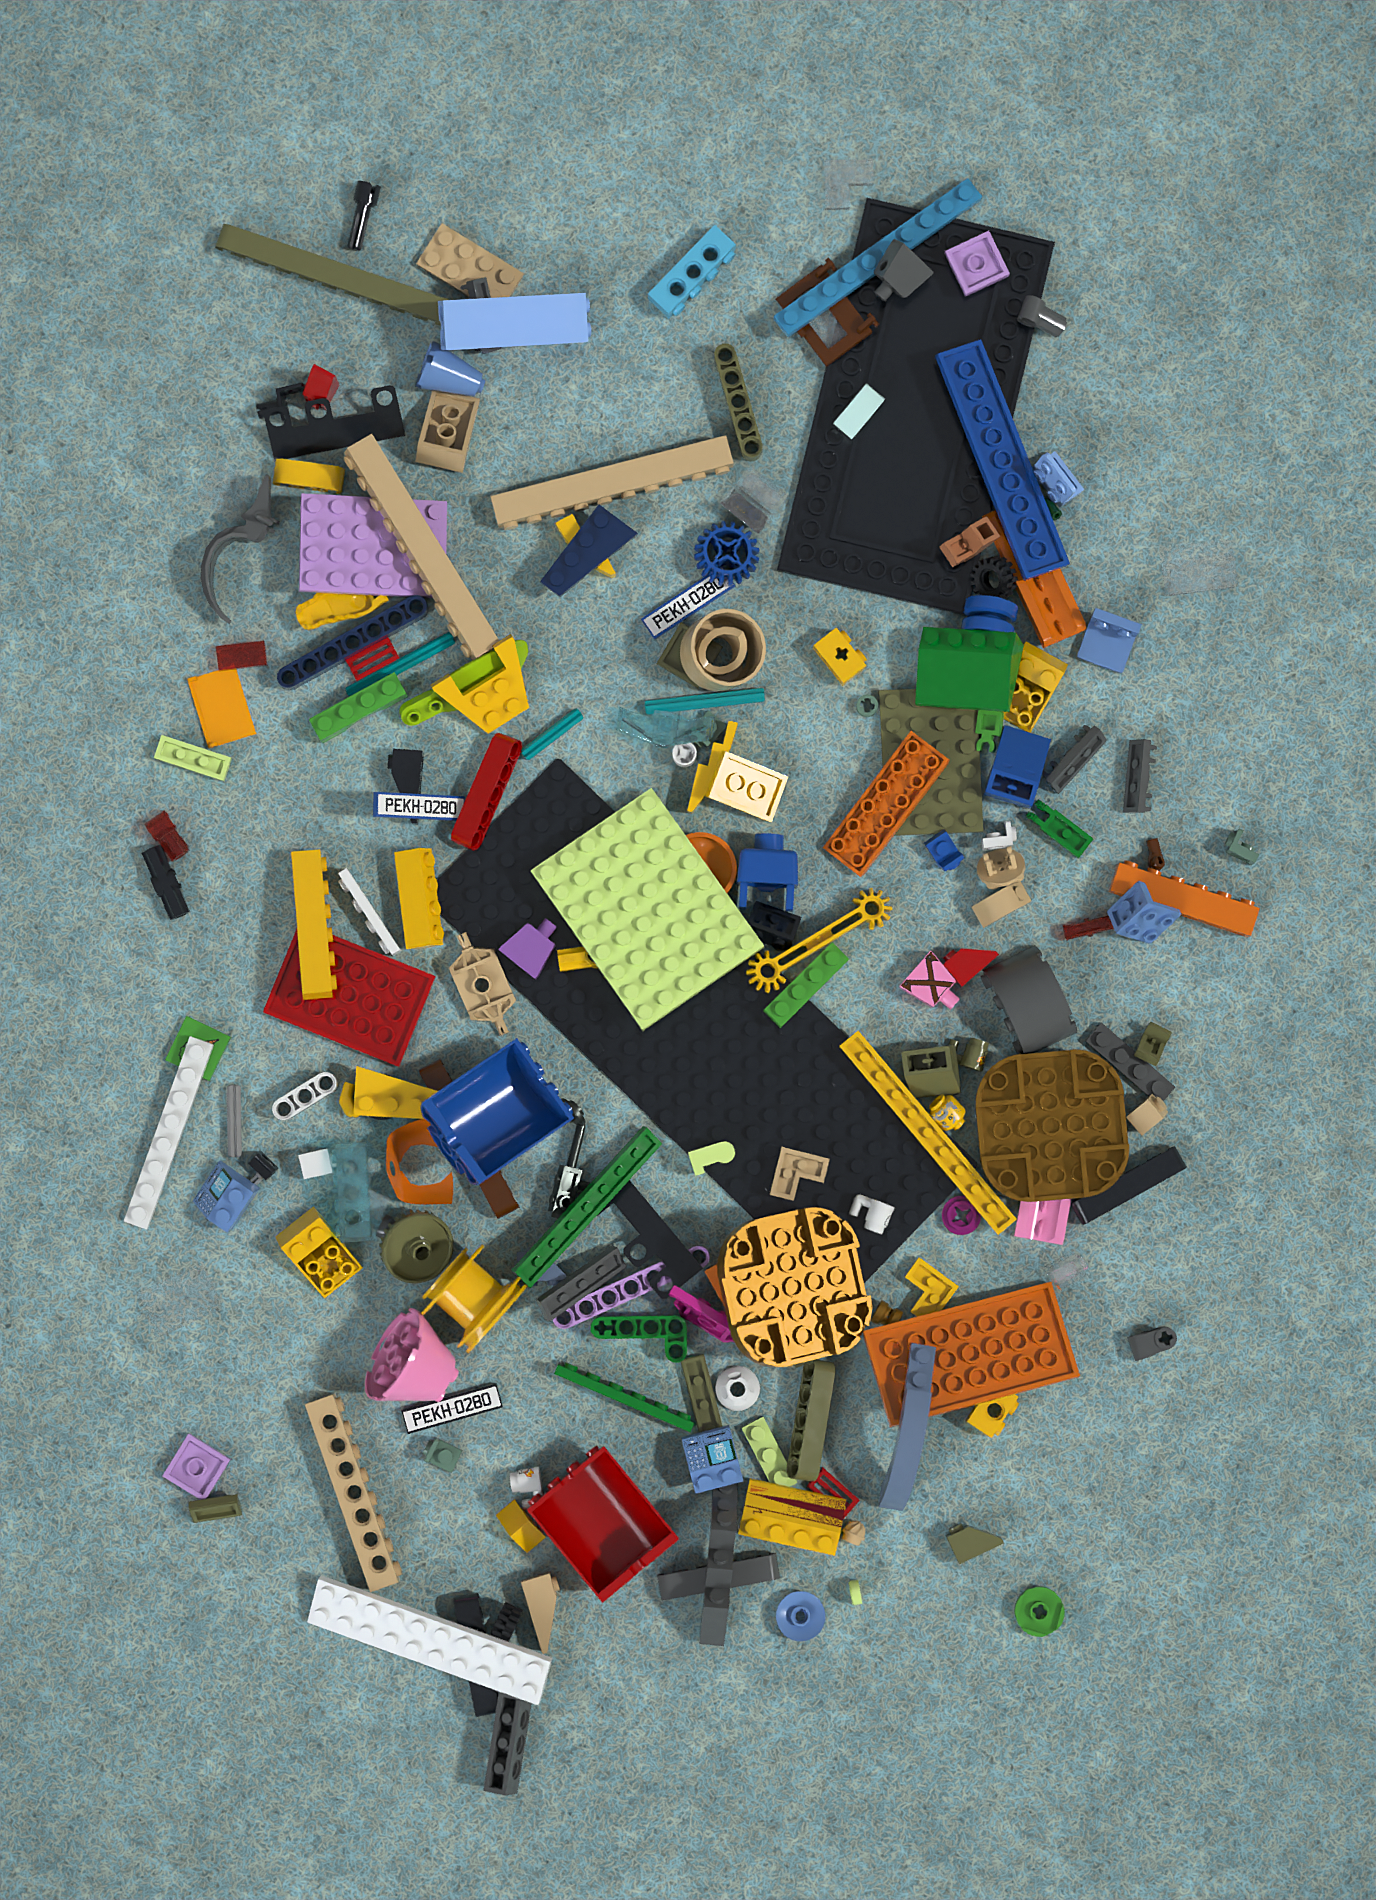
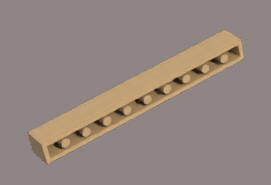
[344,434,499,660]
[491,435,734,530]

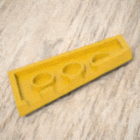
[353,1066,438,1119]

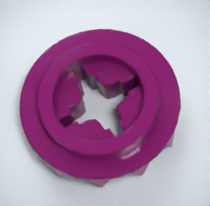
[942,1196,981,1235]

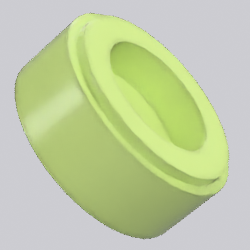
[848,1579,862,1605]

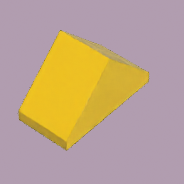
[496,1499,546,1553]

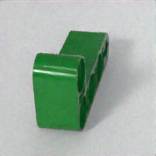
[590,1315,687,1363]

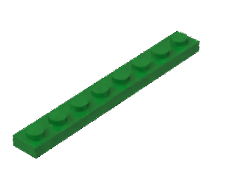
[511,1126,662,1288]

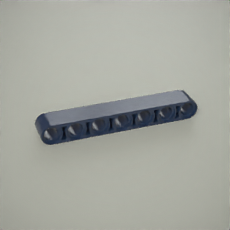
[277,595,428,691]

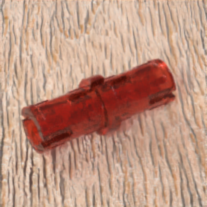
[1063,915,1114,941]

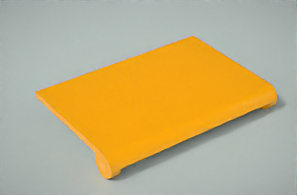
[187,665,256,749]

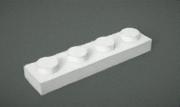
[338,868,402,956]

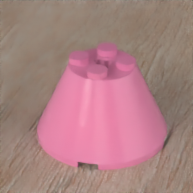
[365,1308,459,1402]

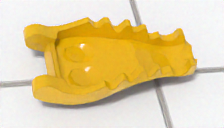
[295,593,389,630]

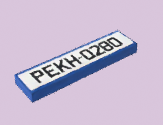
[641,566,736,640]
[373,792,465,821]

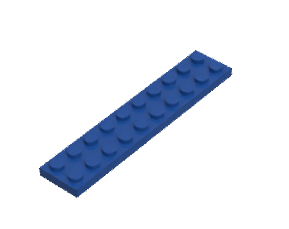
[935,340,1070,581]

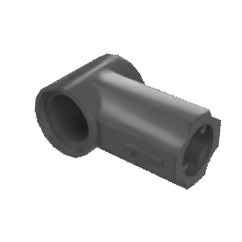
[1017,295,1067,337]

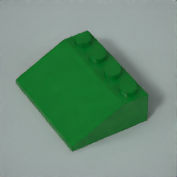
[915,627,1024,712]

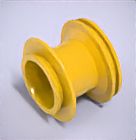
[421,1244,527,1353]

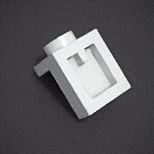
[981,821,1017,850]

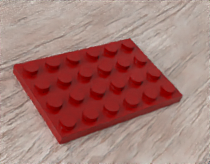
[263,929,436,1067]

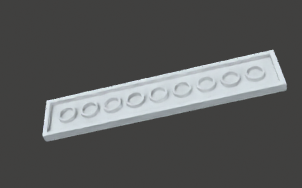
[307,1575,552,1705]

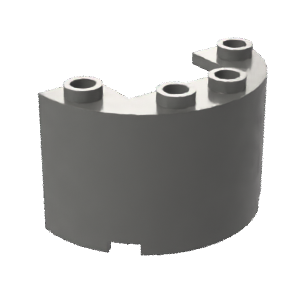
[980,945,1077,1054]

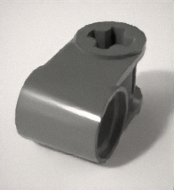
[1127,1326,1177,1361]

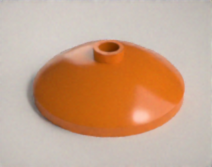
[686,832,737,893]

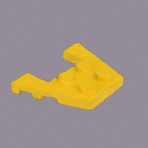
[430,634,529,734]

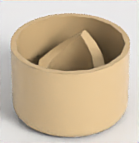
[680,609,766,691]

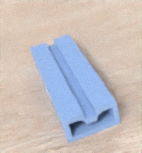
[438,293,591,350]

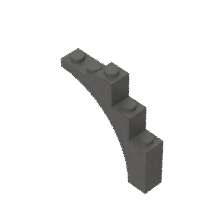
[699,1483,738,1646]

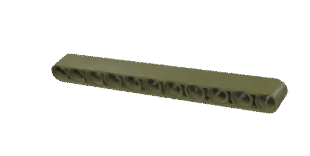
[215,224,449,326]

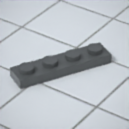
[1085,1022,1175,1101]
[535,1245,626,1322]

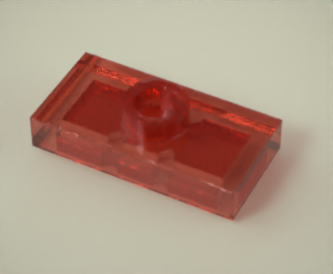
[216,641,268,671]

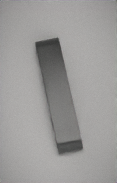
[657,1553,780,1600]

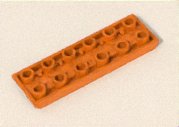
[982,510,1086,648]
[823,731,950,877]

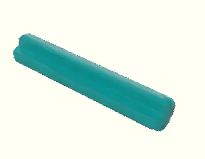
[521,708,583,760]

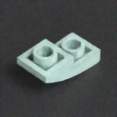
[833,383,885,439]

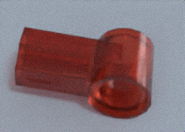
[144,810,190,862]

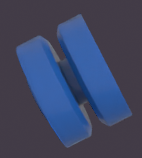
[961,595,1018,632]

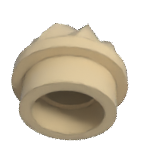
[841,1521,866,1546]

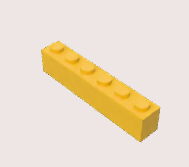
[291,849,337,1000]

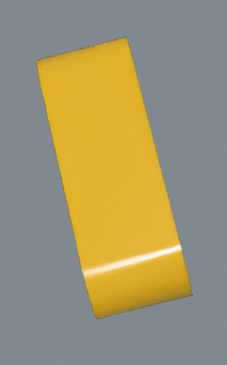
[272,459,345,494]

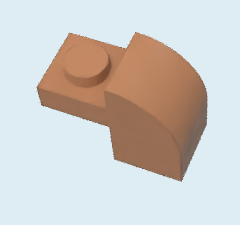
[940,516,1000,567]

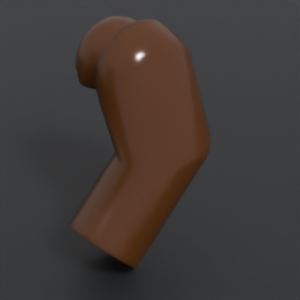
[1146,838,1165,871]

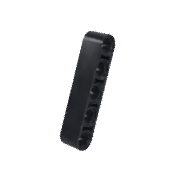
[1070,1146,1187,1225]
[453,1592,498,1717]

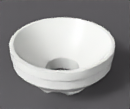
[715,1366,760,1411]

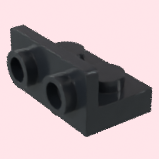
[748,901,802,951]

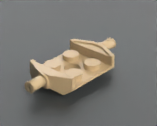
[449,932,517,1036]

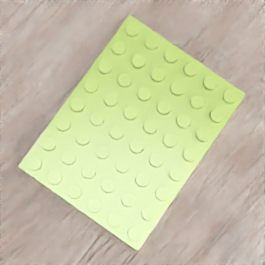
[531,788,764,1031]

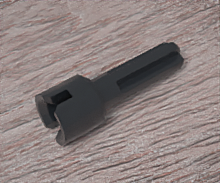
[347,181,381,251]

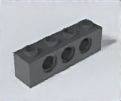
[483,1691,532,1796]

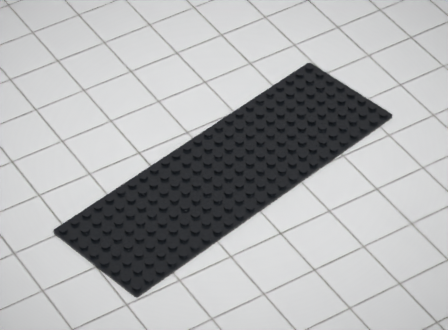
[437,759,977,1283]

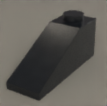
[387,748,424,826]

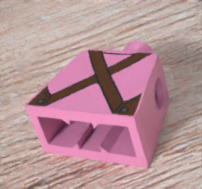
[899,951,960,1010]

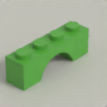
[309,672,408,743]

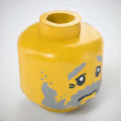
[929,1095,966,1131]

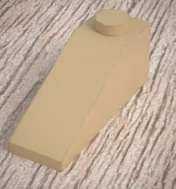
[521,1571,560,1654]

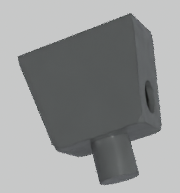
[874,239,934,302]

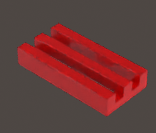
[346,637,399,681]
[806,1467,860,1519]

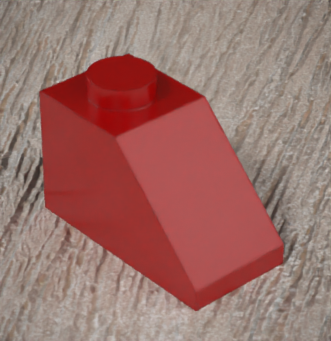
[302,364,340,410]
[943,948,999,988]

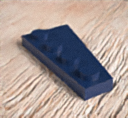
[540,504,638,597]

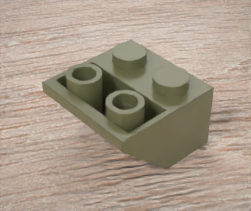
[901,1044,962,1098]

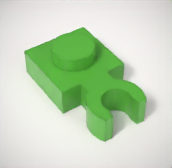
[975,710,1004,753]

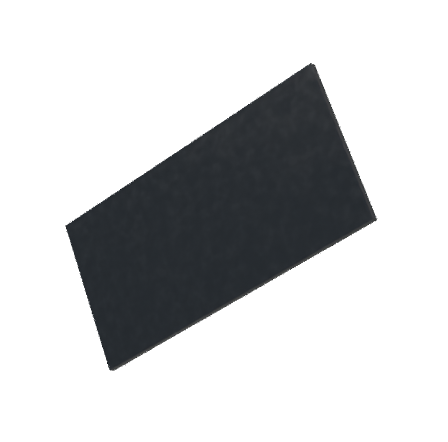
[777,197,1055,616]

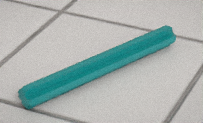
[345,632,455,697]
[645,688,765,715]

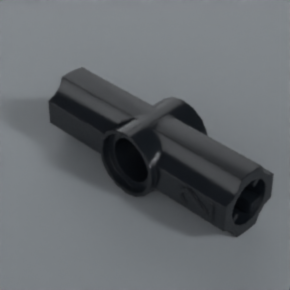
[142,845,190,921]

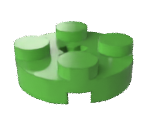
[1014,1586,1065,1637]

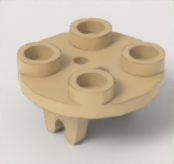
[977,846,1025,889]

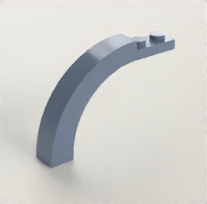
[878,1343,936,1511]

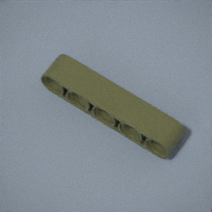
[714,343,762,462]
[787,1359,835,1481]

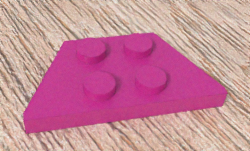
[669,1285,734,1343]

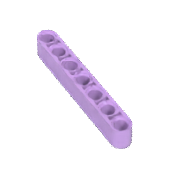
[553,1245,710,1329]

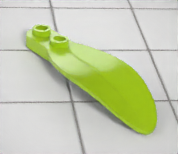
[399,639,528,726]

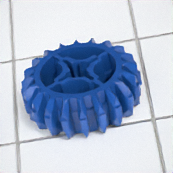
[694,521,760,587]

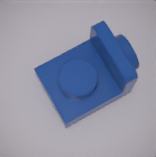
[924,829,964,871]

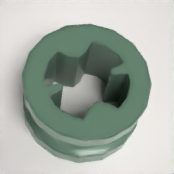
[856,694,878,717]

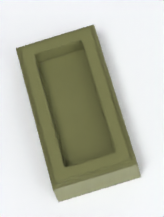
[188,1494,242,1523]

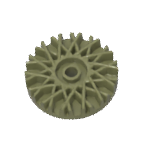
[379,1210,454,1284]

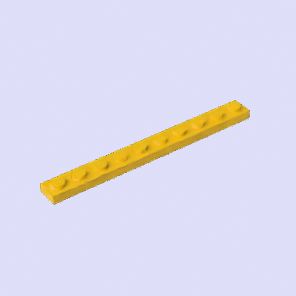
[839,1031,1017,1235]

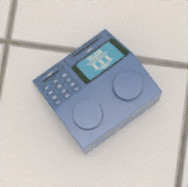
[193,1160,260,1233]
[681,1425,743,1494]

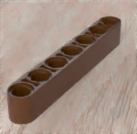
[419,1059,520,1219]

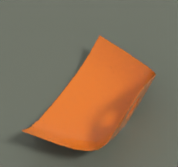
[386,1119,453,1205]

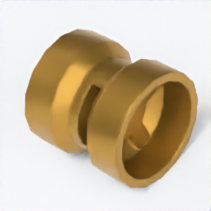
[870,1300,903,1326]

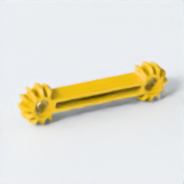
[746,888,892,993]

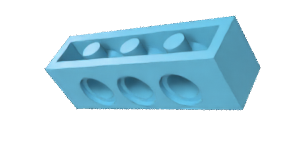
[648,225,736,318]

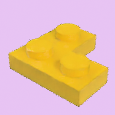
[904,1257,959,1317]

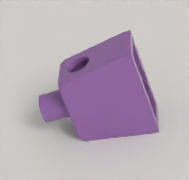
[499,918,557,980]

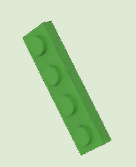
[763,942,849,1028]

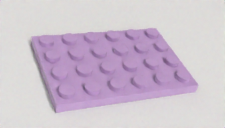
[299,493,447,598]

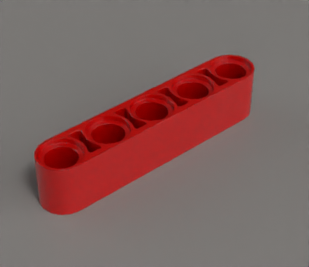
[451,733,522,850]

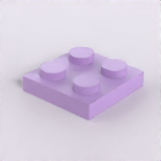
[945,231,1010,297]
[163,1433,231,1500]

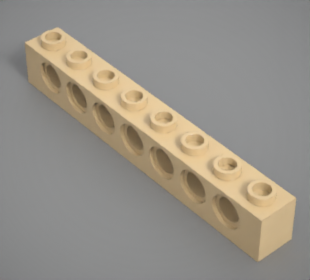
[305,1393,402,1592]

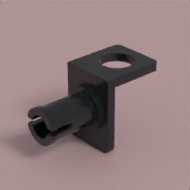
[256,383,305,422]

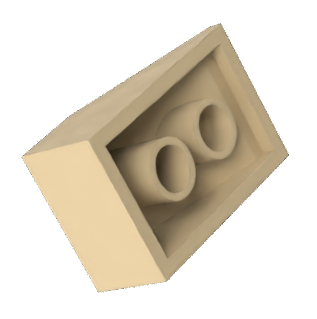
[415,390,480,473]

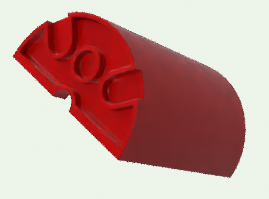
[527,1445,679,1603]

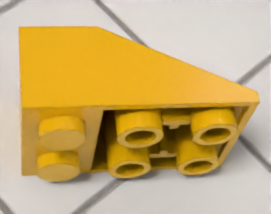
[1004,641,1069,733]
[275,1206,363,1299]

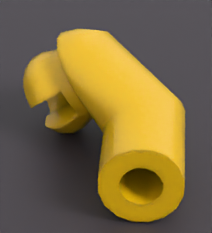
[339,1082,360,1118]

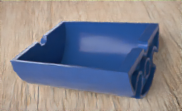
[421,1038,574,1185]

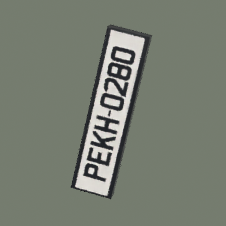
[401,1383,503,1434]

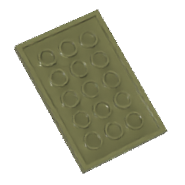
[879,689,983,836]

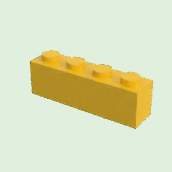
[394,848,444,949]

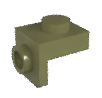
[1134,1022,1172,1066]

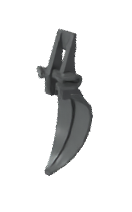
[201,474,280,624]

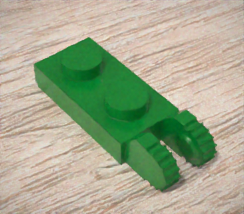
[1025,799,1093,859]

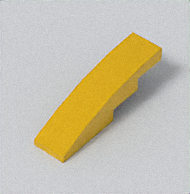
[687,721,738,814]

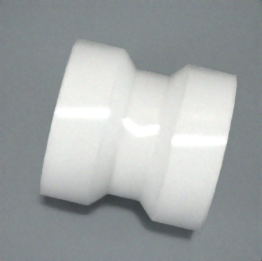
[672,741,697,767]

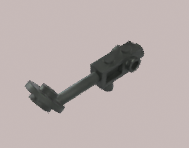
[548,1098,590,1219]

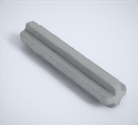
[227,1085,242,1157]

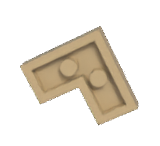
[770,1147,829,1201]

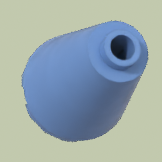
[415,341,486,396]

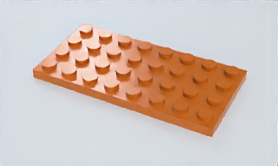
[862,1282,1080,1428]

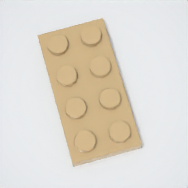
[416,223,524,298]

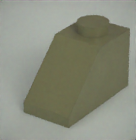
[945,1523,1004,1564]

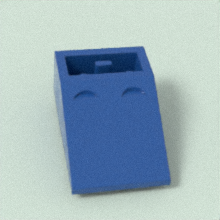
[983,725,1051,809]

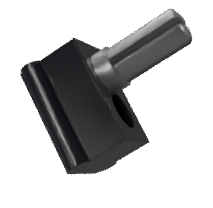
[248,1151,279,1185]

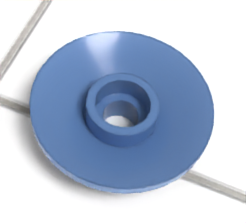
[776,1591,825,1642]

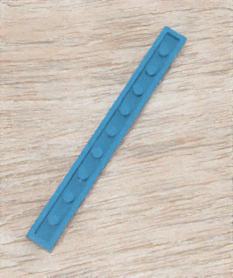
[773,178,982,337]

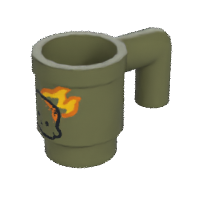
[948,1037,989,1072]

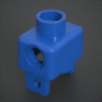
[736,833,798,912]

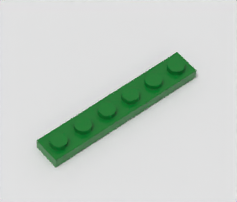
[554,1362,694,1432]

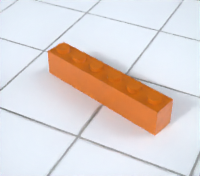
[1108,860,1260,937]

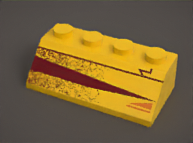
[738,1478,846,1556]

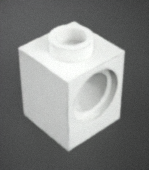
[298,1148,338,1179]

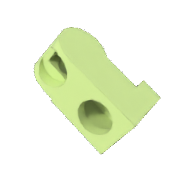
[688,1142,735,1176]

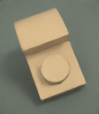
[972,882,1031,928]

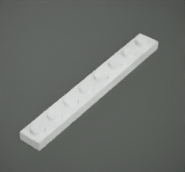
[124,1036,214,1230]

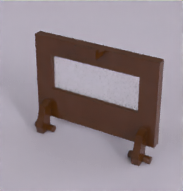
[776,258,879,367]

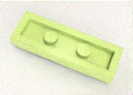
[154,735,232,781]
[742,1417,797,1487]

